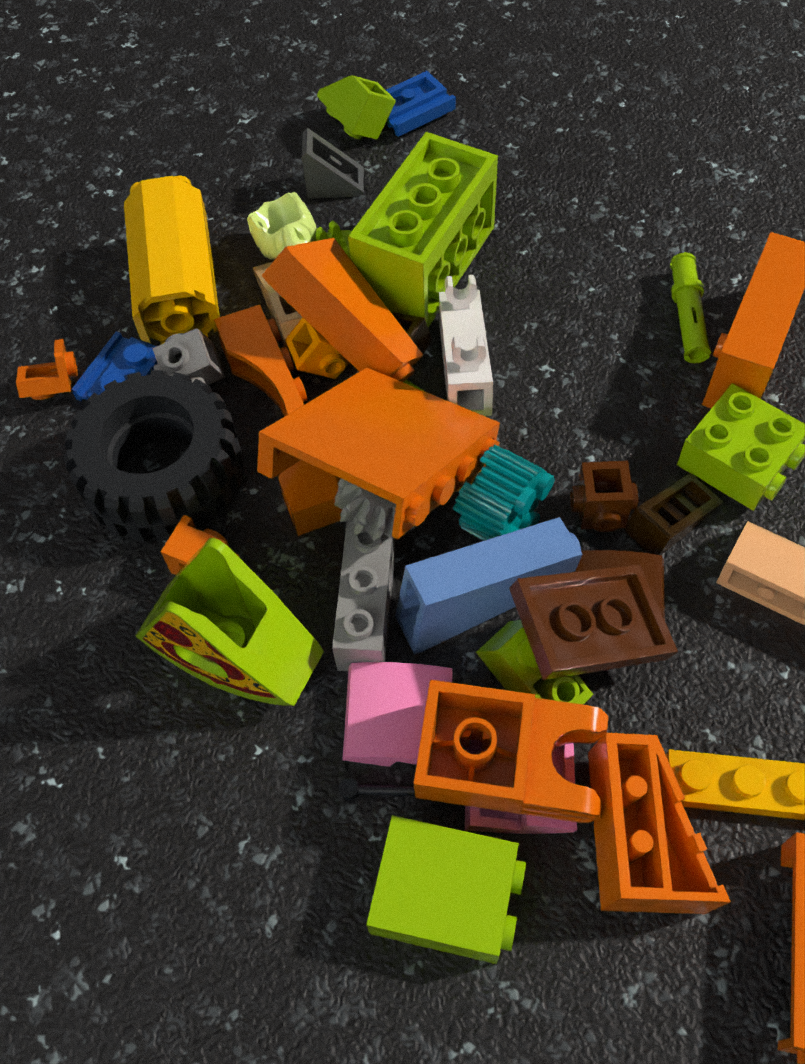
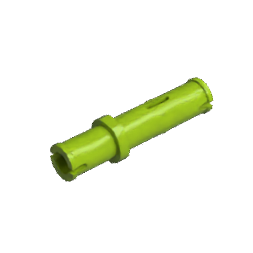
[670,252,711,363]

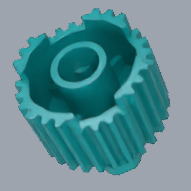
[453,445,555,541]

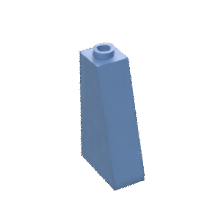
[395,517,583,654]

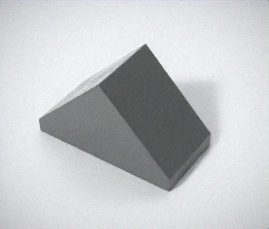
[302,127,364,199]

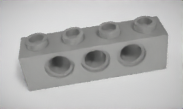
[332,522,396,671]

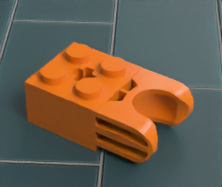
[414,680,608,823]

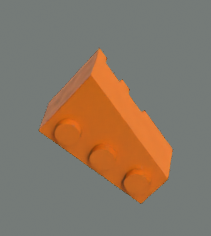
[588,733,731,914]

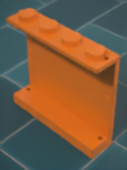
[257,368,500,539]

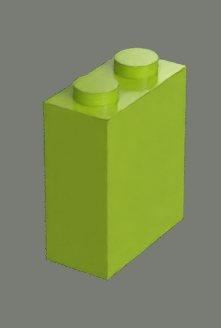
[366,815,526,964]

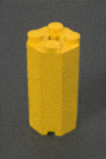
[124,176,220,345]

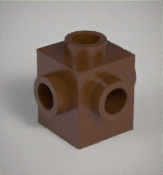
[570,461,638,532]

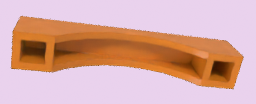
[214,305,342,536]

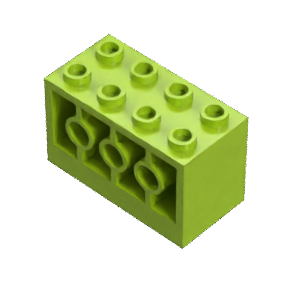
[348,132,498,327]

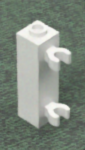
[439,275,493,416]

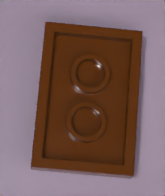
[509,565,678,680]

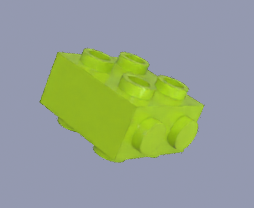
[677,383,805,511]

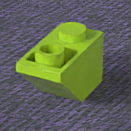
[317,75,396,140]
[476,620,594,705]

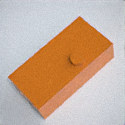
[702,232,805,408]

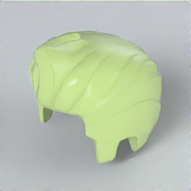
[247,192,317,260]

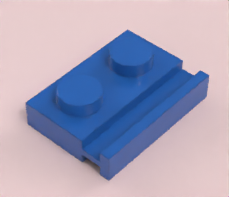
[385,71,456,137]
[71,331,158,401]

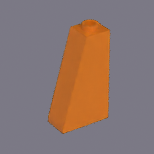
[262,238,423,382]

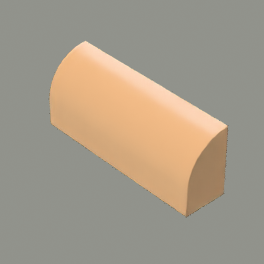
[716,521,805,625]

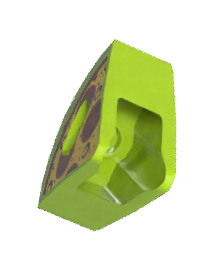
[135,538,324,706]

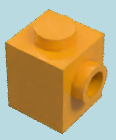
[285,317,350,379]

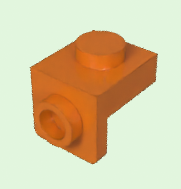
[16,339,78,400]

